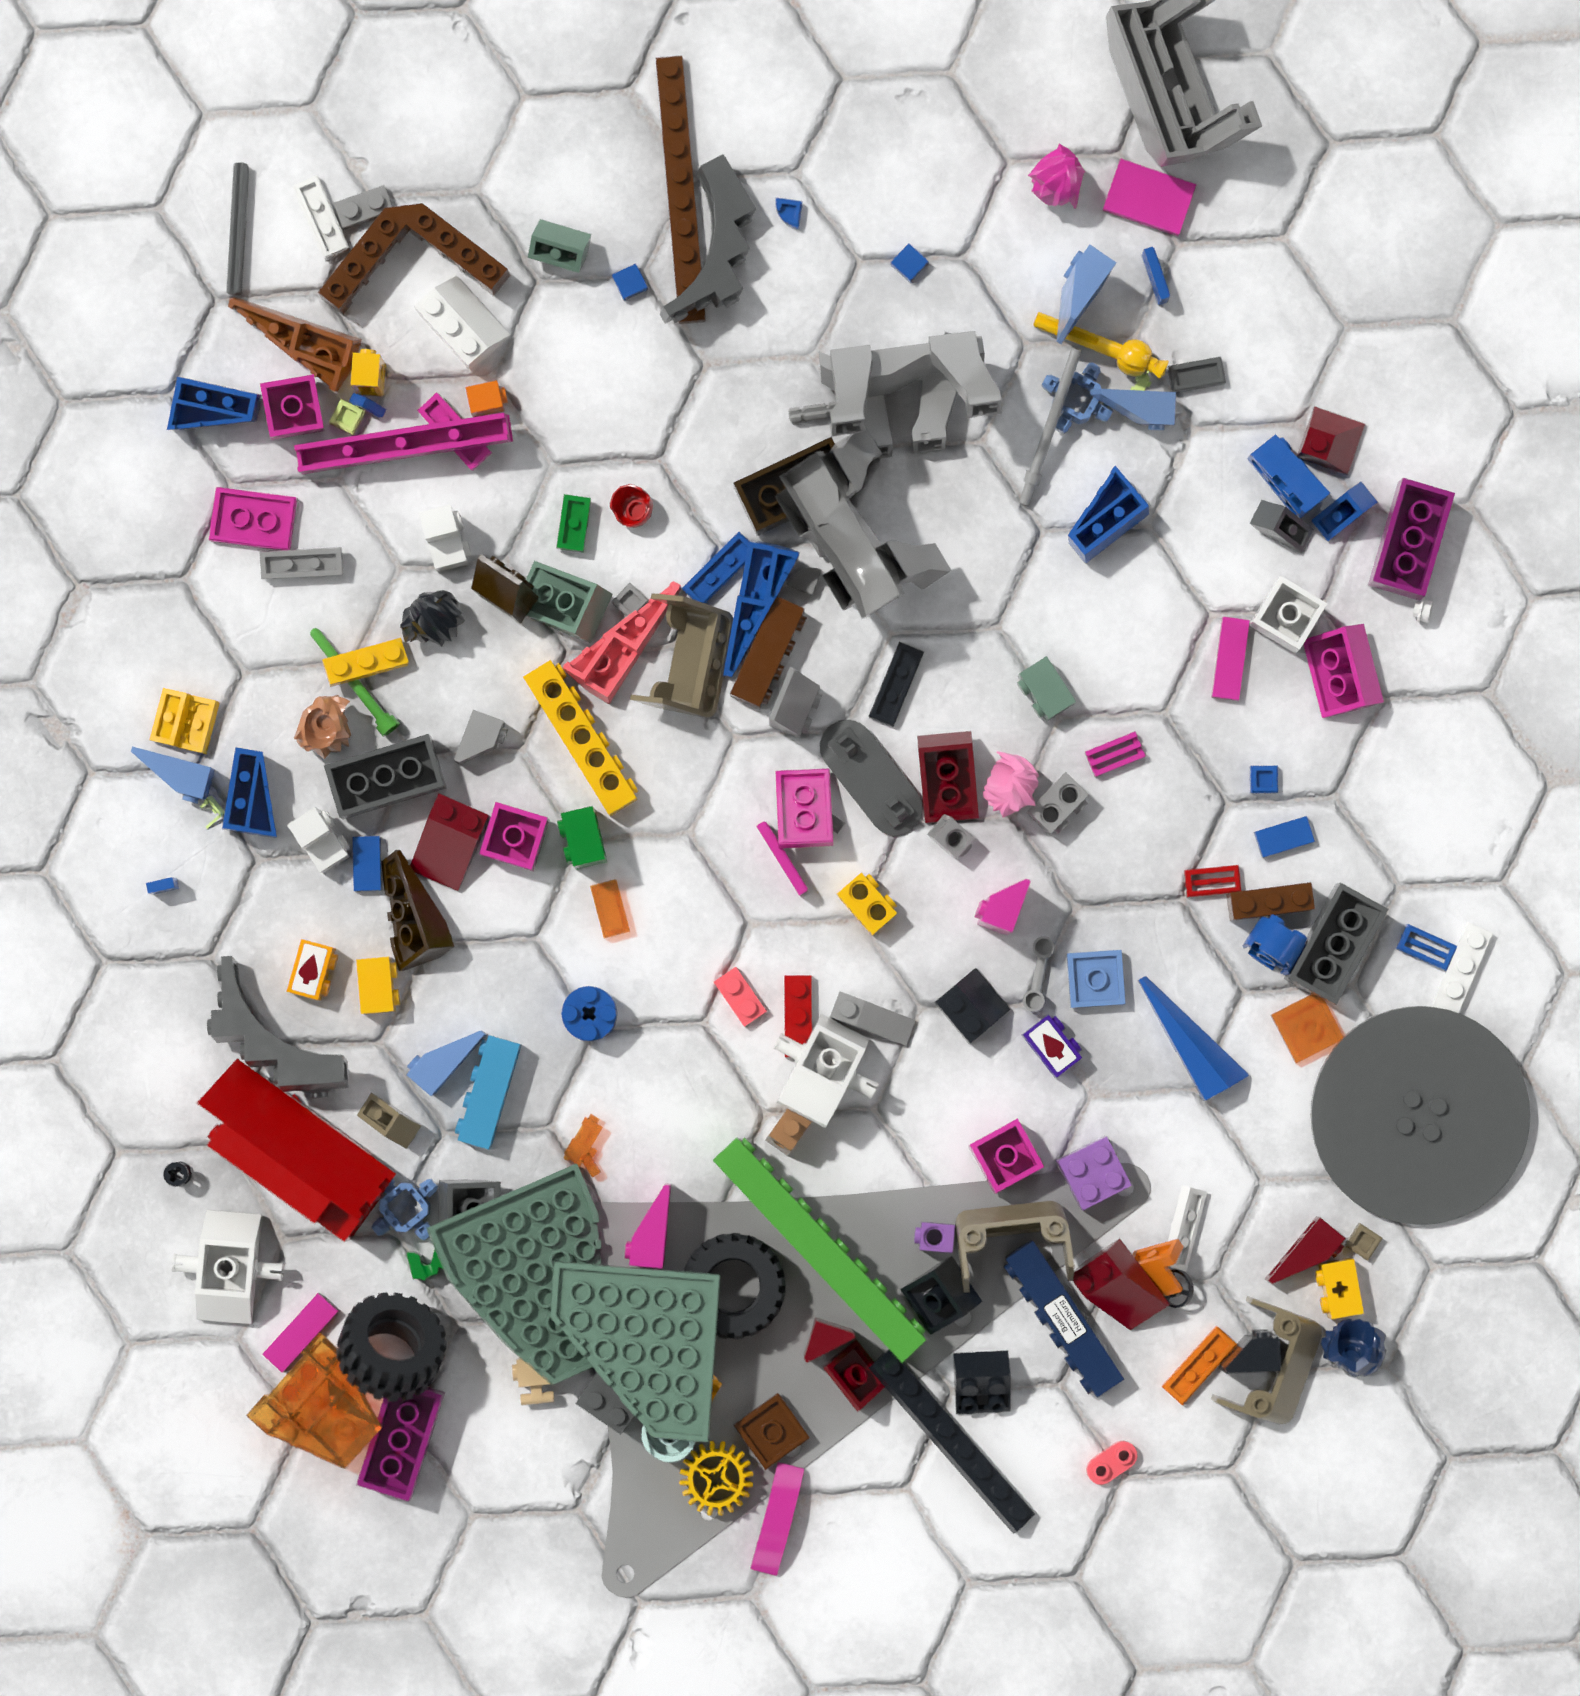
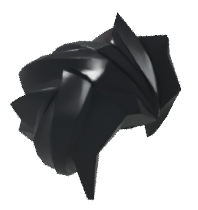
[400,590,465,647]

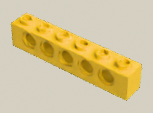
[523,660,639,817]

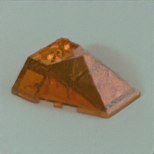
[246,1332,382,1469]

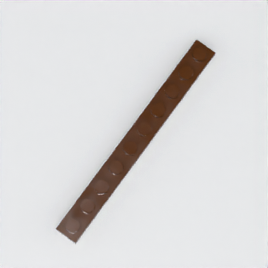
[656,56,706,324]

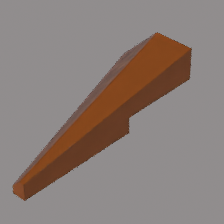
[228,297,362,392]

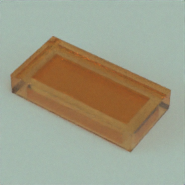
[590,879,630,939]

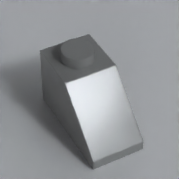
[454,710,508,764]

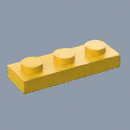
[322,638,409,687]

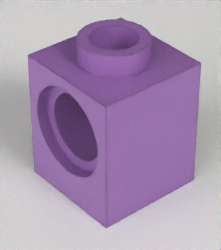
[914,1221,955,1253]

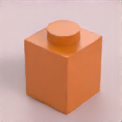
[465,380,508,417]

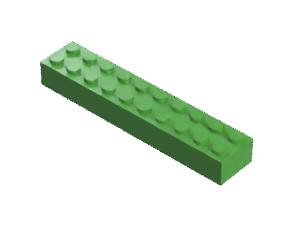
[712,1137,926,1363]

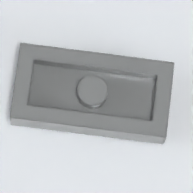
[334,185,392,230]

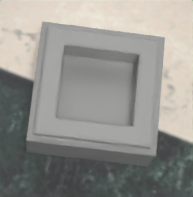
[611,582,649,617]

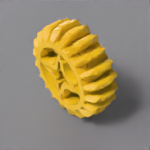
[679,1440,753,1516]

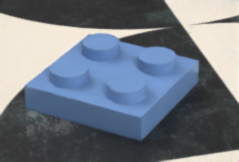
[1066,950,1126,1008]

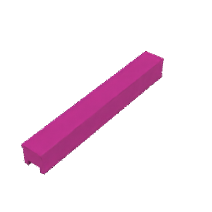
[294,413,513,474]

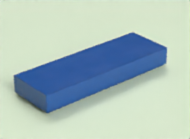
[682,532,749,604]

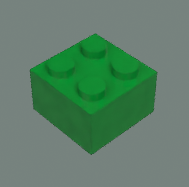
[557,806,607,870]

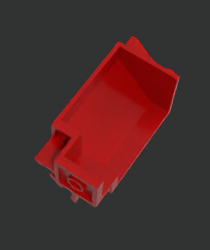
[197,1058,396,1242]

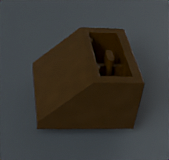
[471,554,539,624]

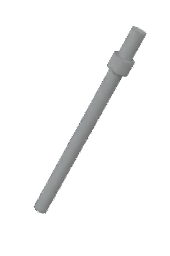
[1019,347,1082,505]

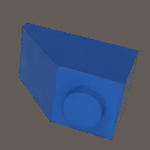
[1311,481,1378,542]

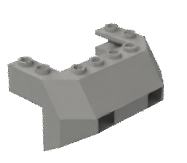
[1106,0,1262,167]

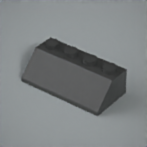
[1284,883,1388,1005]

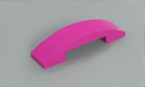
[750,1462,804,1576]

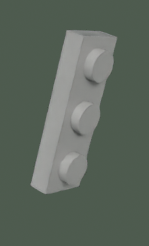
[259,547,344,579]

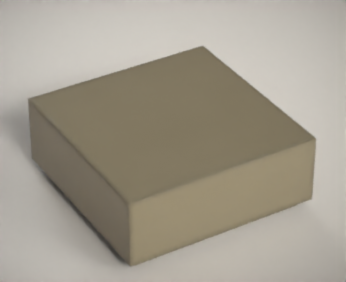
[1344,1223,1383,1261]

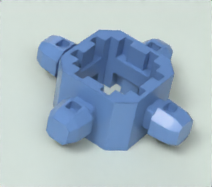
[1041,362,1113,434]
[371,1178,438,1240]

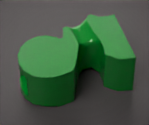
[406,1249,443,1281]

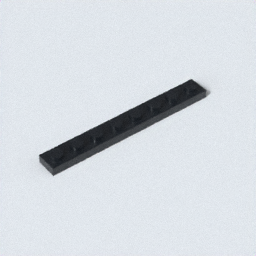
[869,1349,1035,1534]

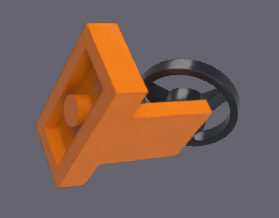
[1132,1239,1194,1308]

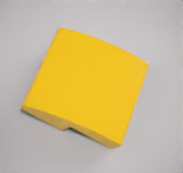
[149,688,220,754]

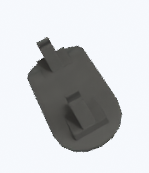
[820,720,922,836]

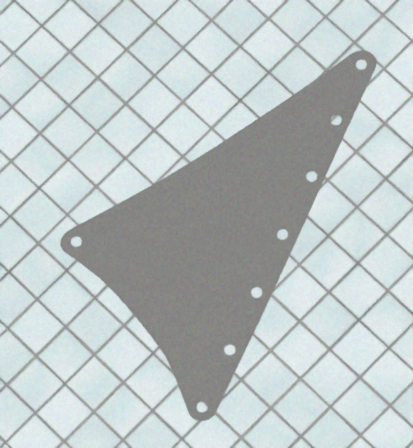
[594,1163,1151,1598]

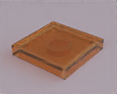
[1270,994,1343,1063]

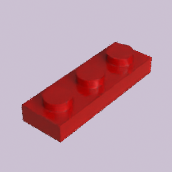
[784,975,812,1057]

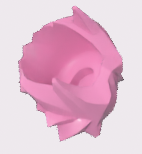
[983,751,1039,818]

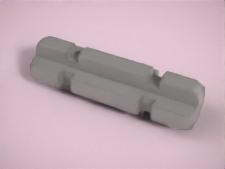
[788,401,837,423]

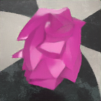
[1027,143,1085,209]

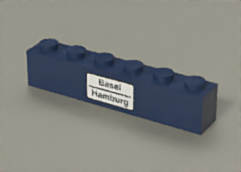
[1004,1240,1125,1398]

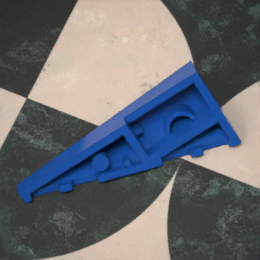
[723,540,800,677]
[1138,976,1249,1101]

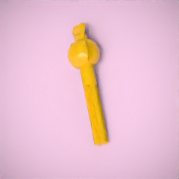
[1033,312,1169,379]

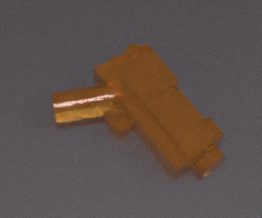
[564,1114,603,1178]

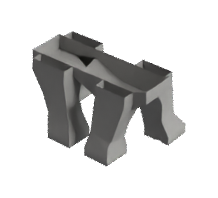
[819,331,1002,459]
[775,427,952,619]

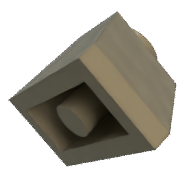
[357,1092,421,1149]

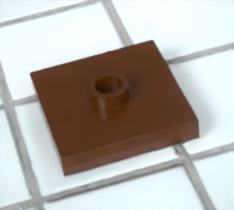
[733,1393,810,1470]

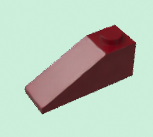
[1265,1216,1346,1284]

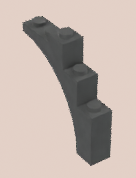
[660,154,756,324]
[207,956,348,1092]

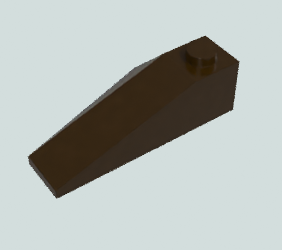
[381,850,455,971]

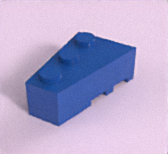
[167,377,262,430]
[1247,434,1330,519]
[1068,466,1149,564]
[222,747,277,838]

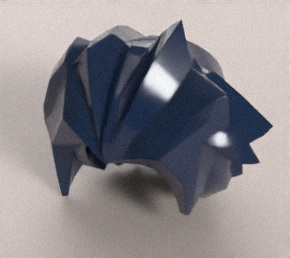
[1321,1318,1387,1378]

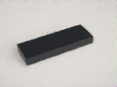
[869,642,924,727]

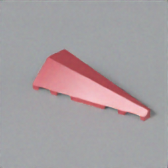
[563,581,681,704]

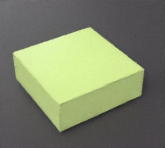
[329,399,366,436]

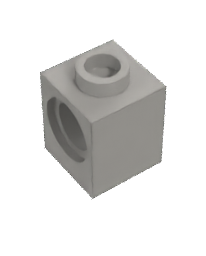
[927,814,975,859]

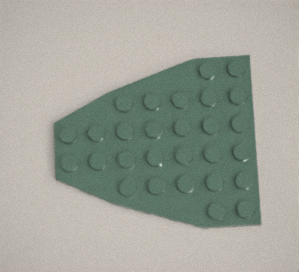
[426,1163,601,1385]

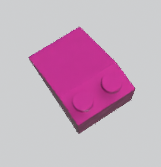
[625,1183,671,1268]

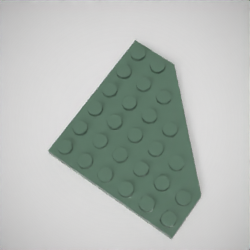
[551,1261,721,1442]

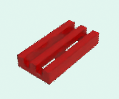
[1184,865,1241,898]

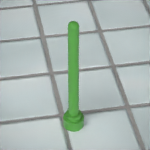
[310,628,400,737]

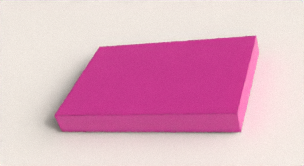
[1102,158,1197,236]
[209,487,297,550]
[775,768,833,849]

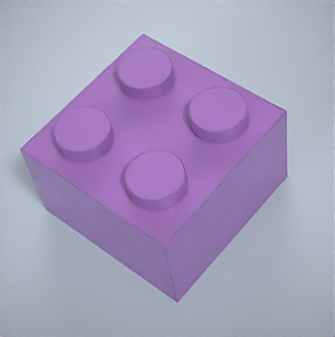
[1056,1136,1132,1210]

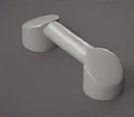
[1023,936,1055,1012]

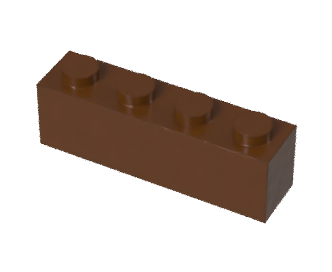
[730,596,807,710]

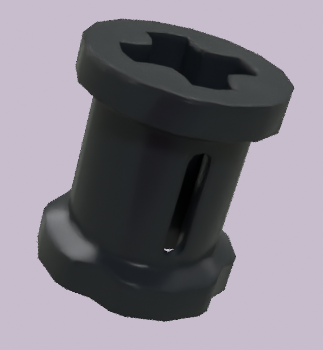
[163,1161,192,1187]

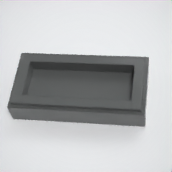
[1167,356,1226,393]

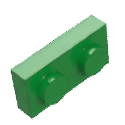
[556,494,591,553]

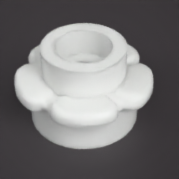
[1413,597,1433,623]

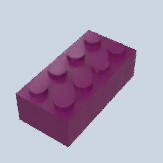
[1368,478,1455,601]
[356,1387,445,1501]

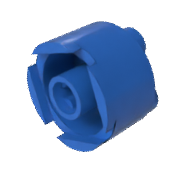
[1242,914,1308,975]
[561,986,618,1041]

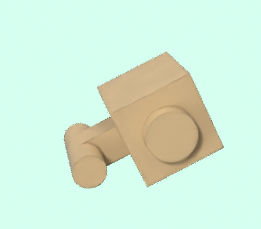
[512,1358,554,1405]

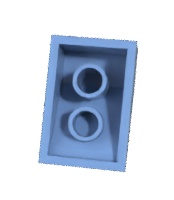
[1057,245,1116,344]

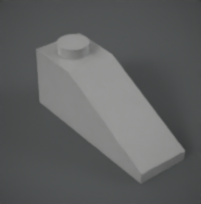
[830,991,916,1046]

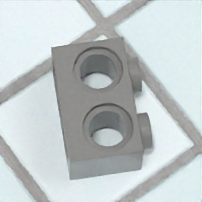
[1026,772,1089,835]

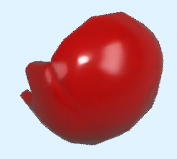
[610,484,653,528]

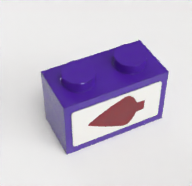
[1022,1015,1082,1078]

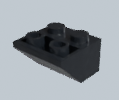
[953,1350,1011,1414]

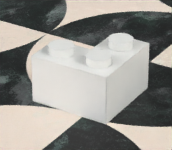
[419,504,472,572]
[287,807,351,874]

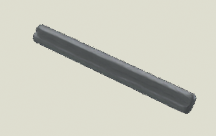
[226,162,249,296]

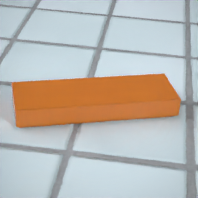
[1161,1326,1237,1405]

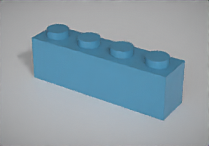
[455,1035,522,1150]

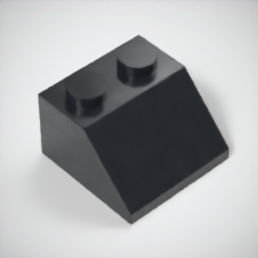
[934,968,1011,1044]
[900,1256,983,1335]
[1219,1329,1281,1373]

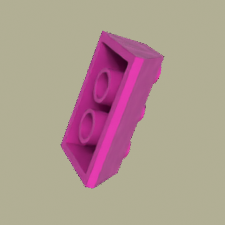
[1303,624,1384,718]
[974,879,1031,936]

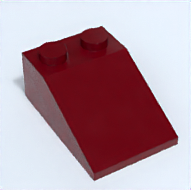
[917,731,979,823]
[410,793,491,891]
[1073,1238,1170,1330]

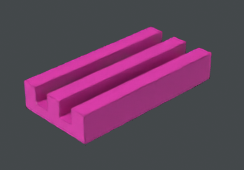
[1085,732,1145,777]

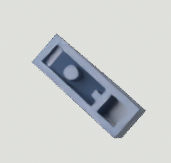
[1090,389,1176,430]
[131,746,215,804]
[406,1031,487,1096]

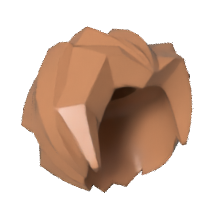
[294,695,351,759]

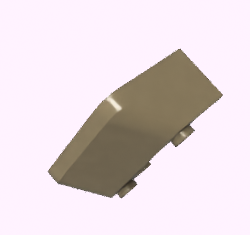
[630,593,733,717]
[955,1201,1074,1293]
[1211,1296,1322,1424]

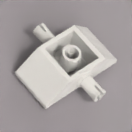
[773,1014,879,1128]
[172,1210,284,1324]

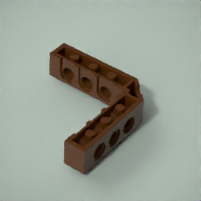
[318,203,510,315]

